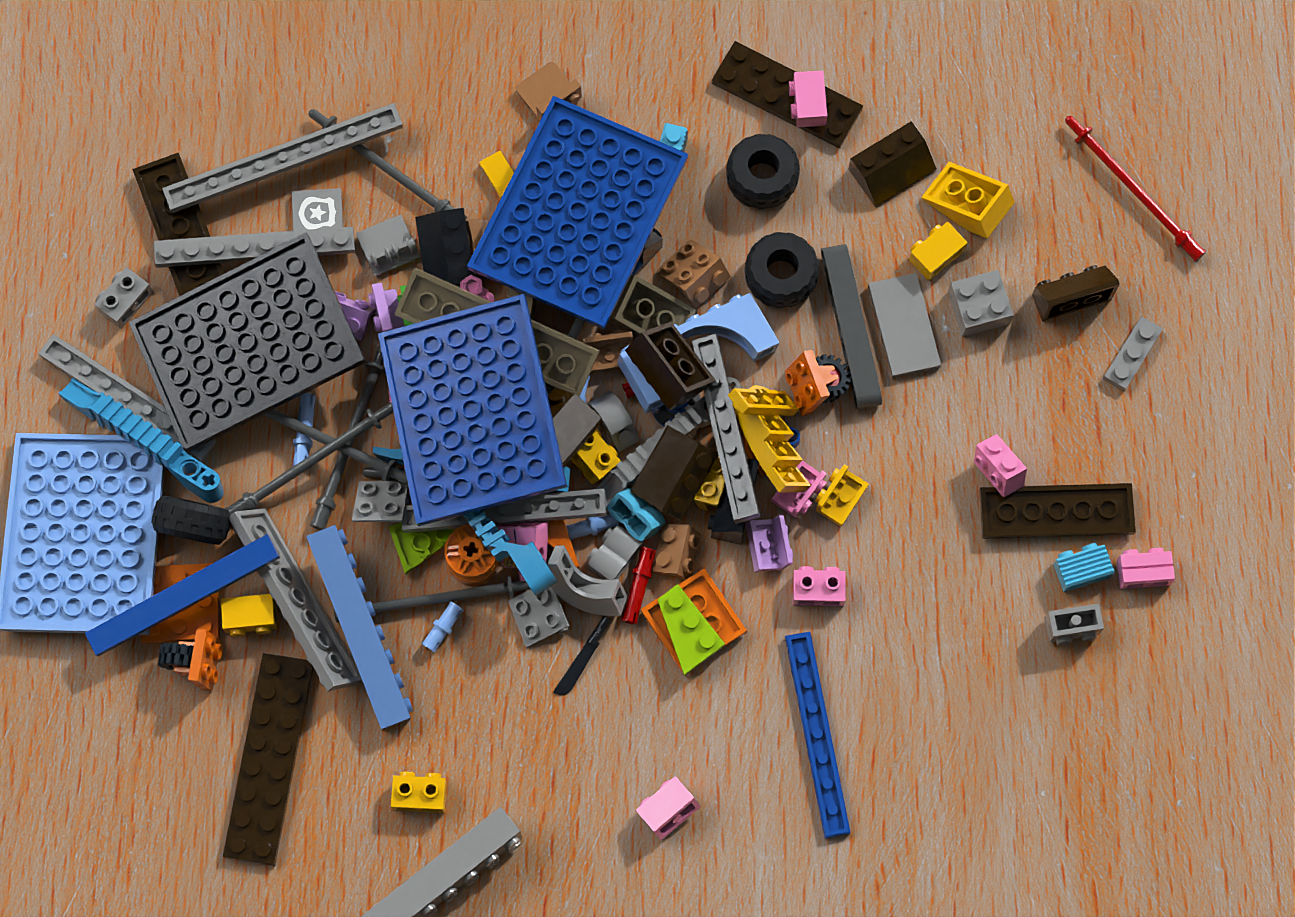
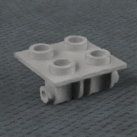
[356,214,420,276]
[352,481,410,522]
[508,587,569,647]

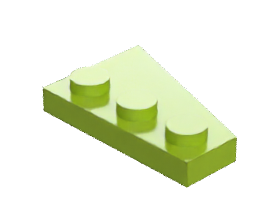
[389,522,455,575]
[657,584,725,676]

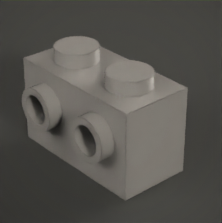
[94,267,153,329]
[1044,604,1104,645]

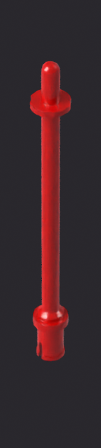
[1065,116,1206,262]

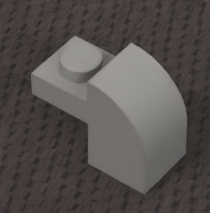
[589,391,640,452]

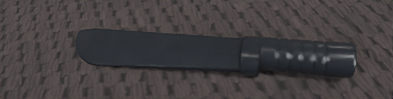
[553,616,612,695]

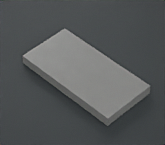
[868,273,941,378]

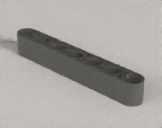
[821,244,882,410]

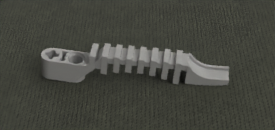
[595,377,743,511]

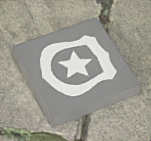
[292,188,343,231]

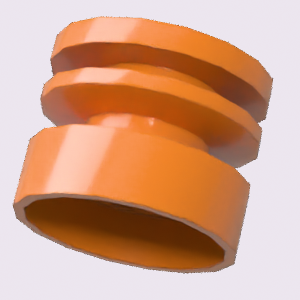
[444,524,500,586]

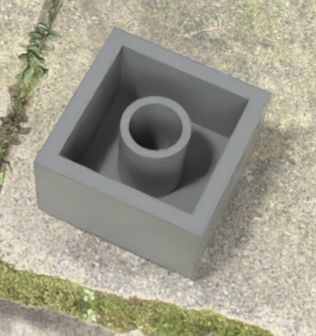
[948,270,1013,337]

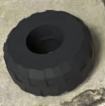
[726,134,800,209]
[745,232,819,308]
[151,495,230,545]

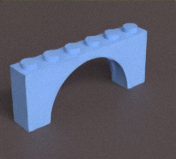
[617,293,779,413]

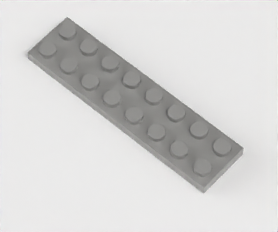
[229,508,362,691]

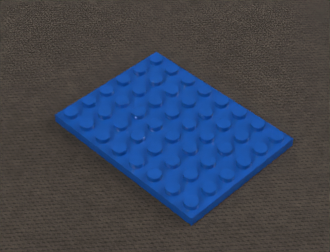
[467,96,688,329]
[378,294,567,526]

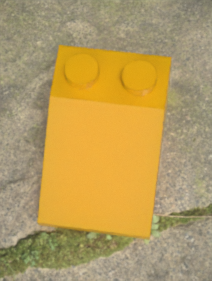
[922,162,1015,239]

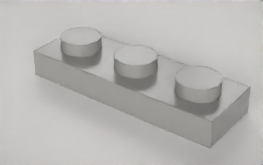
[1103,316,1163,391]

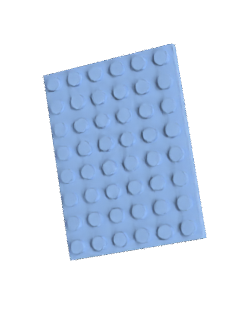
[0,433,165,635]

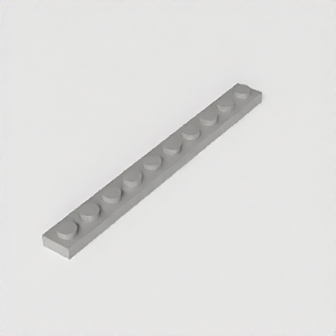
[162,103,403,213]

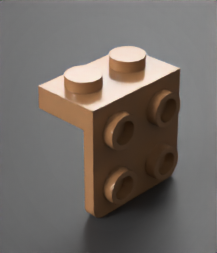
[516,62,582,121]
[657,240,731,309]

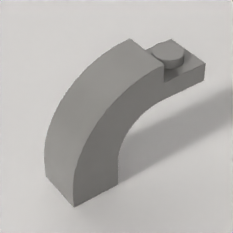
[548,545,628,616]

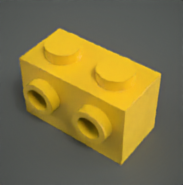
[909,221,968,281]
[571,429,621,484]
[221,594,277,637]
[391,772,447,813]

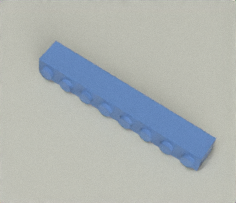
[306,525,414,730]

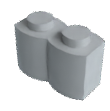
[587,525,643,580]

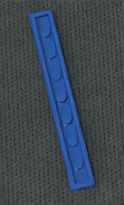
[85,534,280,657]
[785,631,851,839]

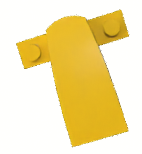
[728,385,811,493]

